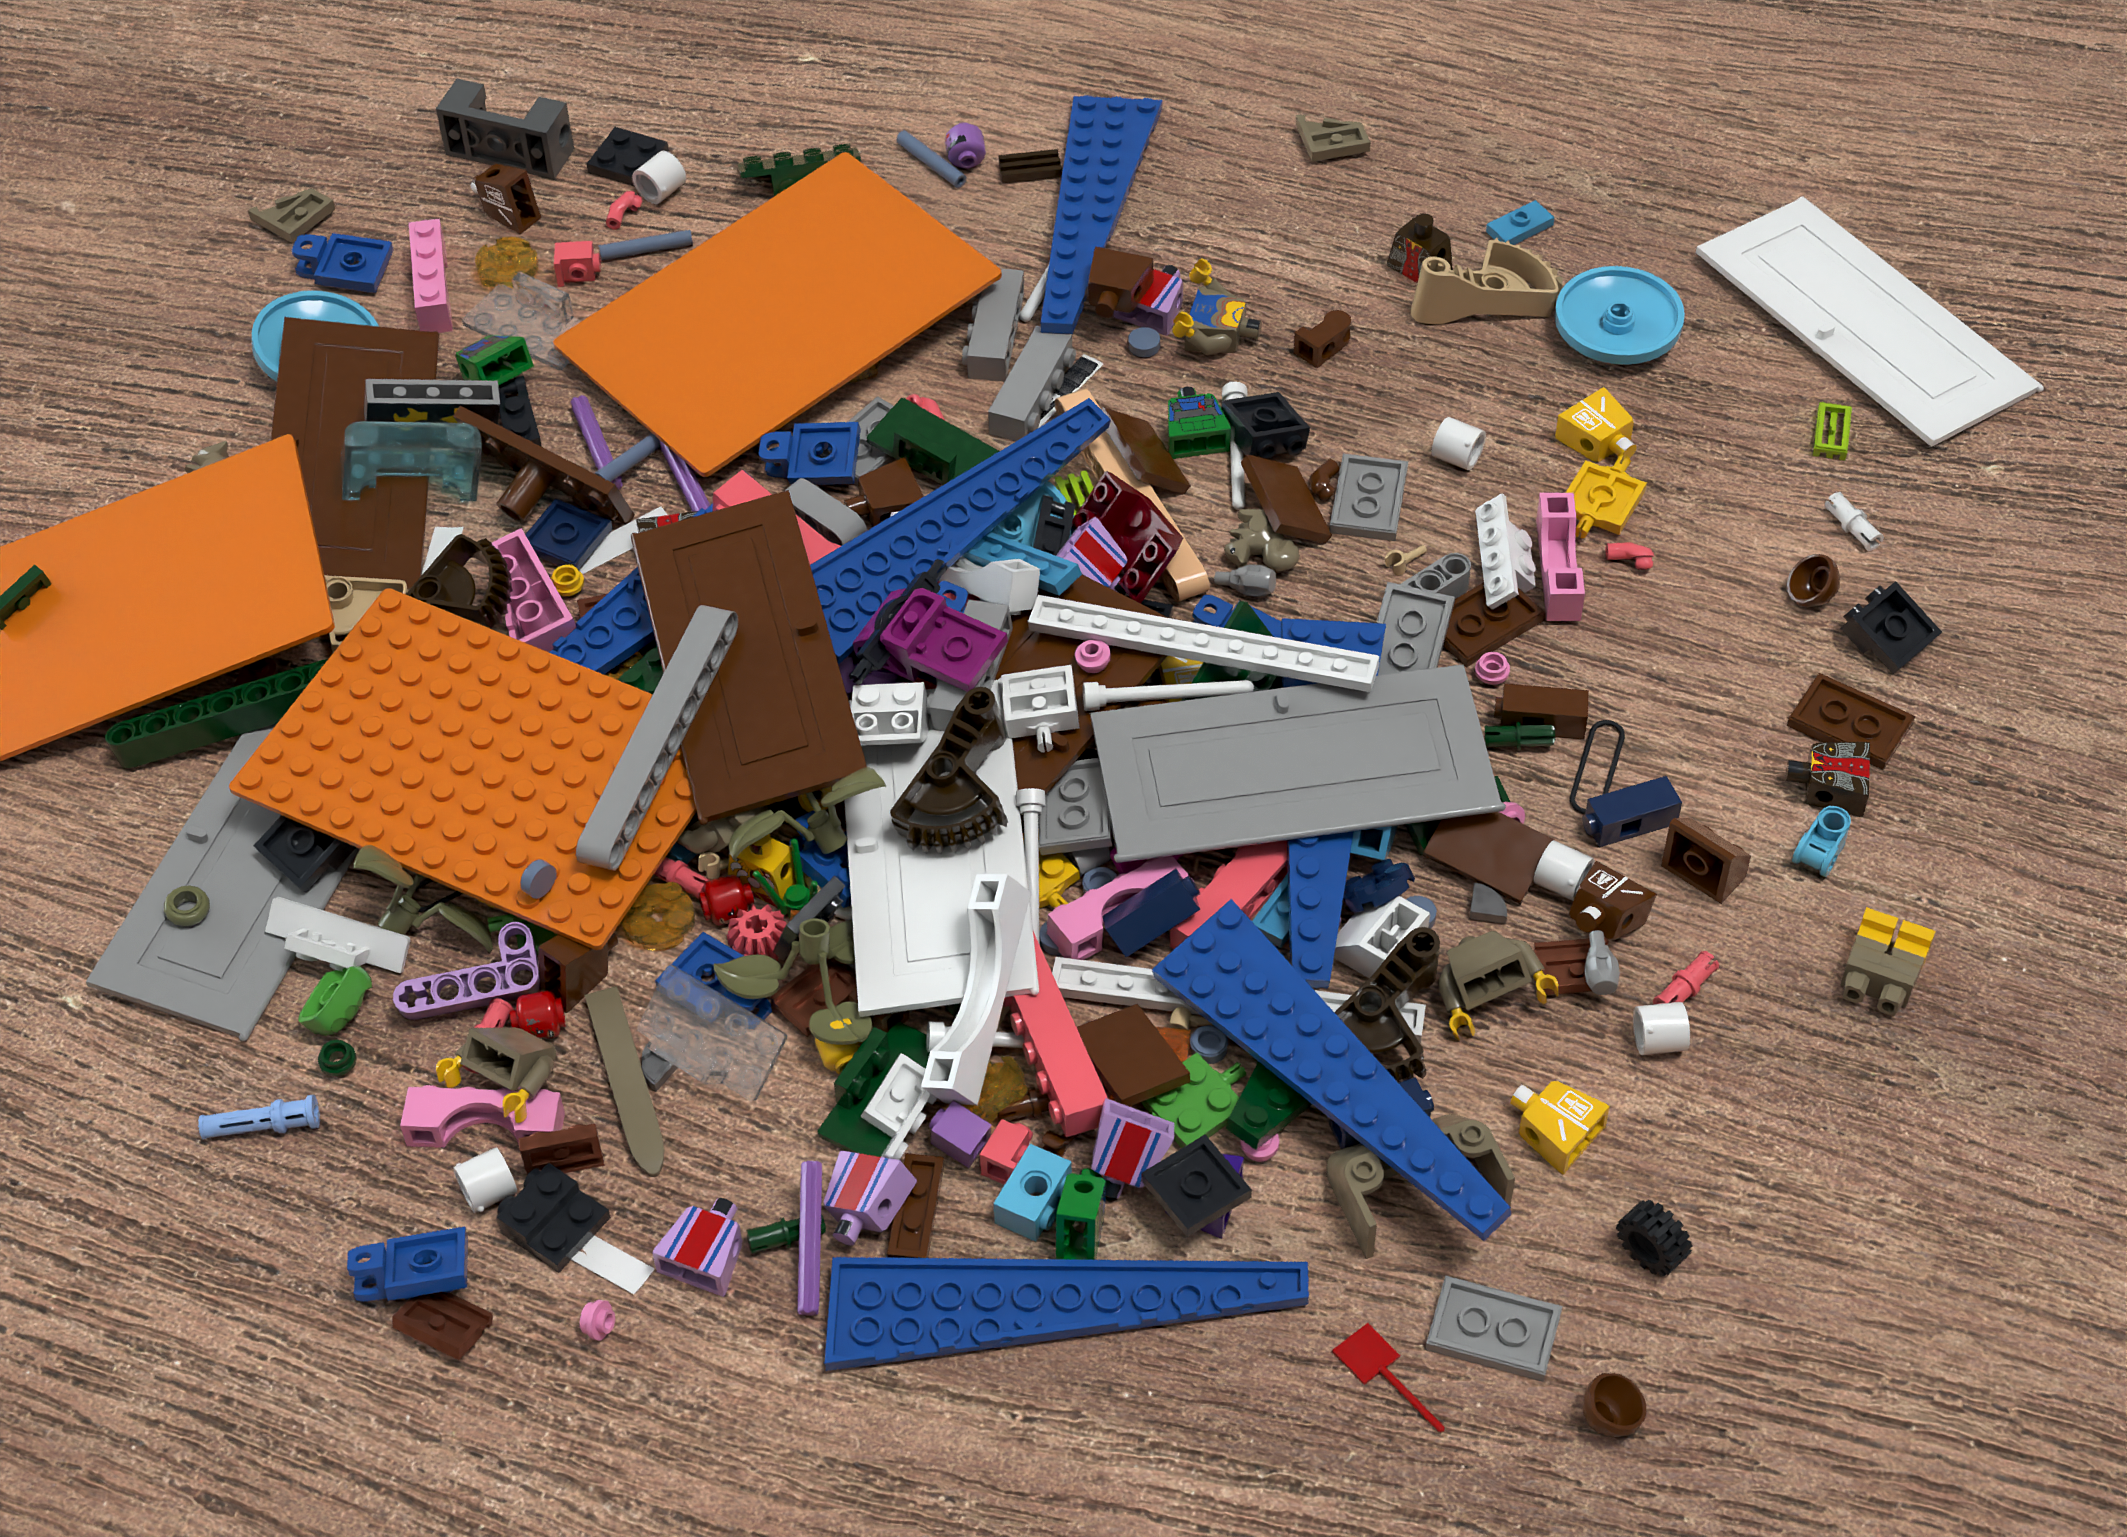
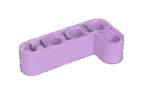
[393,922,540,1020]

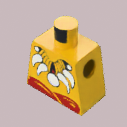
[728,834,796,908]

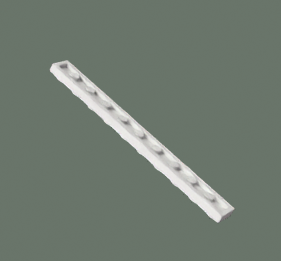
[1028,595,1379,692]
[1052,957,1426,1044]

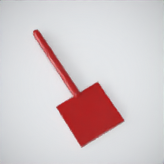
[1332,1323,1445,1433]

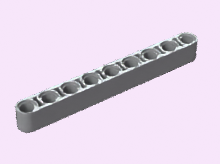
[576,605,738,870]

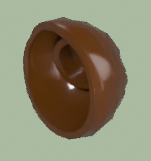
[1787,554,1840,608]
[1582,1373,1646,1437]

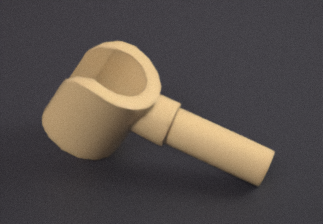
[1385,545,1427,576]
[698,852,729,880]
[1168,1007,1214,1036]

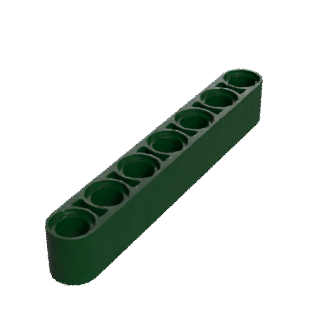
[105,659,328,768]

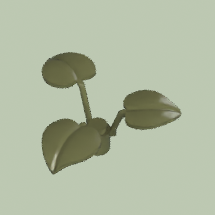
[729,767,886,860]
[354,845,493,954]
[714,918,872,1045]

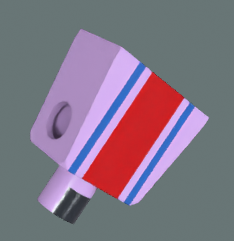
[1114,265,1183,336]
[1056,517,1127,595]
[1091,1098,1174,1198]
[824,1151,917,1245]
[652,1198,742,1297]

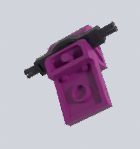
[849,559,1008,692]

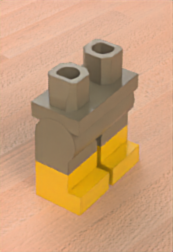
[1840,907,1936,1016]

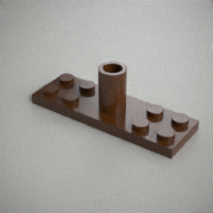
[453,406,635,525]

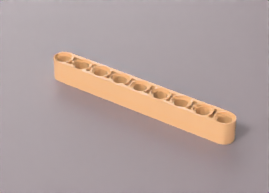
[1055,388,1210,602]

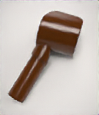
[1042,1130,1081,1157]

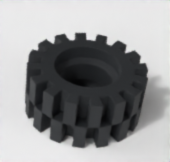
[1616,1200,1692,1276]

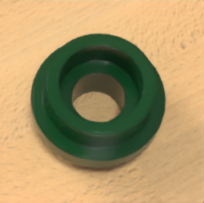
[318,1040,357,1076]

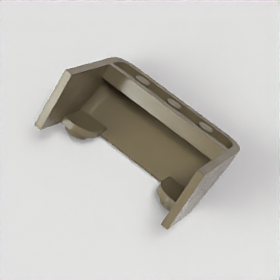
[1326,1114,1515,1259]

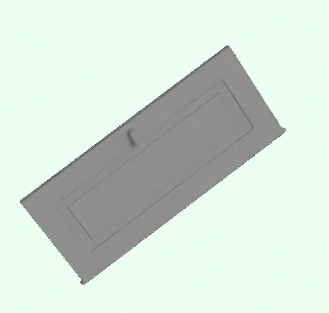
[1090,664,1506,863]
[86,724,359,1042]

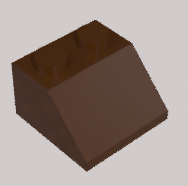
[1661,818,1751,904]

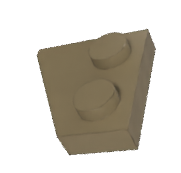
[1296,114,1370,162]
[248,188,335,243]

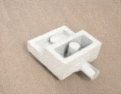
[1001,665,1080,752]

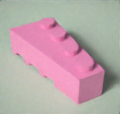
[492,528,576,652]

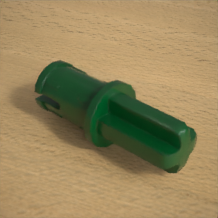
[1485,722,1555,750]
[746,1214,826,1254]

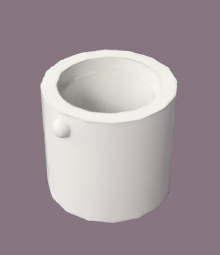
[632,151,686,204]
[1431,417,1486,470]
[1534,840,1594,901]
[1633,1002,1690,1055]
[453,1147,518,1213]

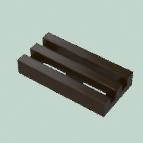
[998,149,1062,183]

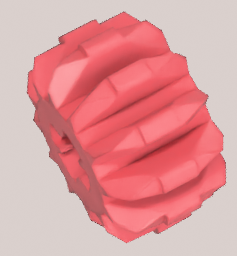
[727,904,786,961]

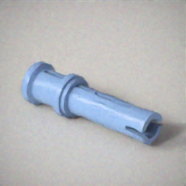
[198,1095,320,1139]

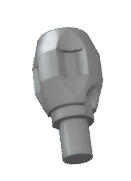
[1214,564,1276,597]
[1584,930,1620,995]

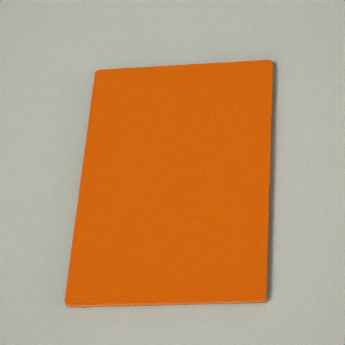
[553,152,1002,477]
[0,434,335,761]
[229,588,697,950]

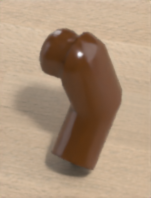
[1309,459,1340,501]

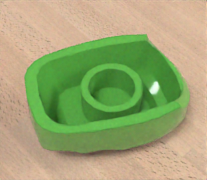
[298,966,373,1036]

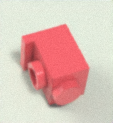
[554,241,601,287]
[979,1119,1033,1185]

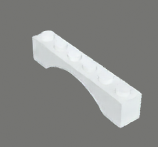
[891,512,1040,615]
[921,874,1031,1105]

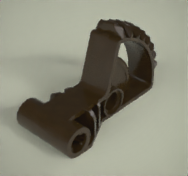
[406,534,513,629]
[890,687,1008,854]
[1334,927,1440,1083]

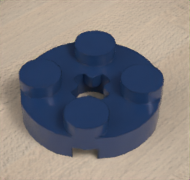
[1343,859,1415,912]

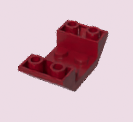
[1072,471,1183,604]

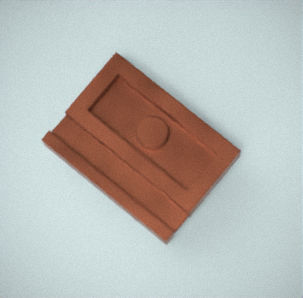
[1533,937,1609,995]
[770,958,857,1037]
[518,1123,605,1175]
[392,1292,493,1360]

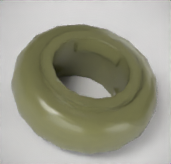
[164,885,210,927]

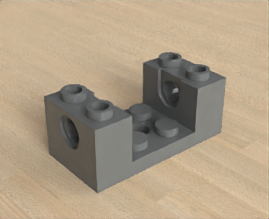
[436,78,574,180]

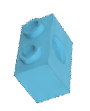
[993,1144,1072,1242]

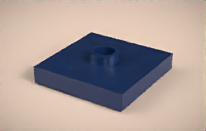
[525,498,612,570]

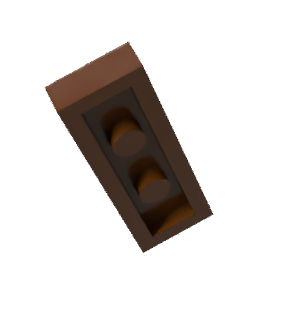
[887,1153,944,1258]

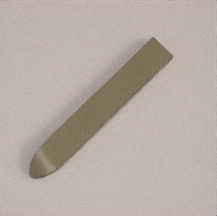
[584,986,665,1177]

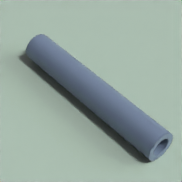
[896,130,966,188]
[599,230,693,261]
[594,433,661,482]

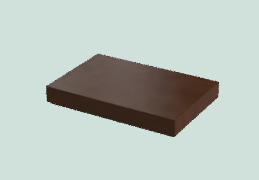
[1102,407,1191,494]
[1240,454,1332,544]
[1443,582,1545,668]
[1787,673,1915,770]
[1423,812,1555,905]
[1076,1004,1190,1107]

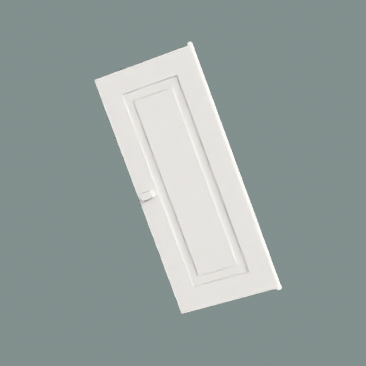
[1695,197,2044,447]
[845,678,1039,1017]

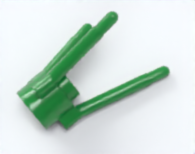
[753,839,818,920]

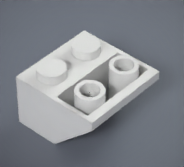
[851,682,929,745]
[1334,896,1430,978]

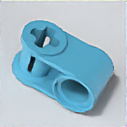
[1792,806,1851,877]

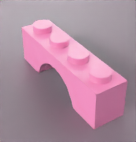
[409,219,453,333]
[1536,493,1585,621]
[1047,856,1194,960]
[400,1085,565,1148]

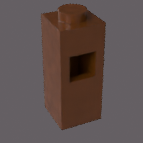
[1494,683,1589,739]

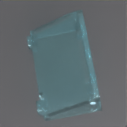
[341,421,482,501]

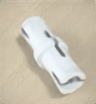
[1824,492,1884,551]

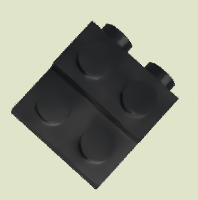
[1221,392,1310,459]
[1840,581,1942,674]
[253,815,357,893]
[496,1163,611,1273]

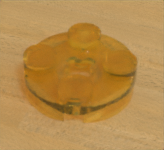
[475,237,539,290]
[621,882,695,951]
[960,1056,1028,1123]

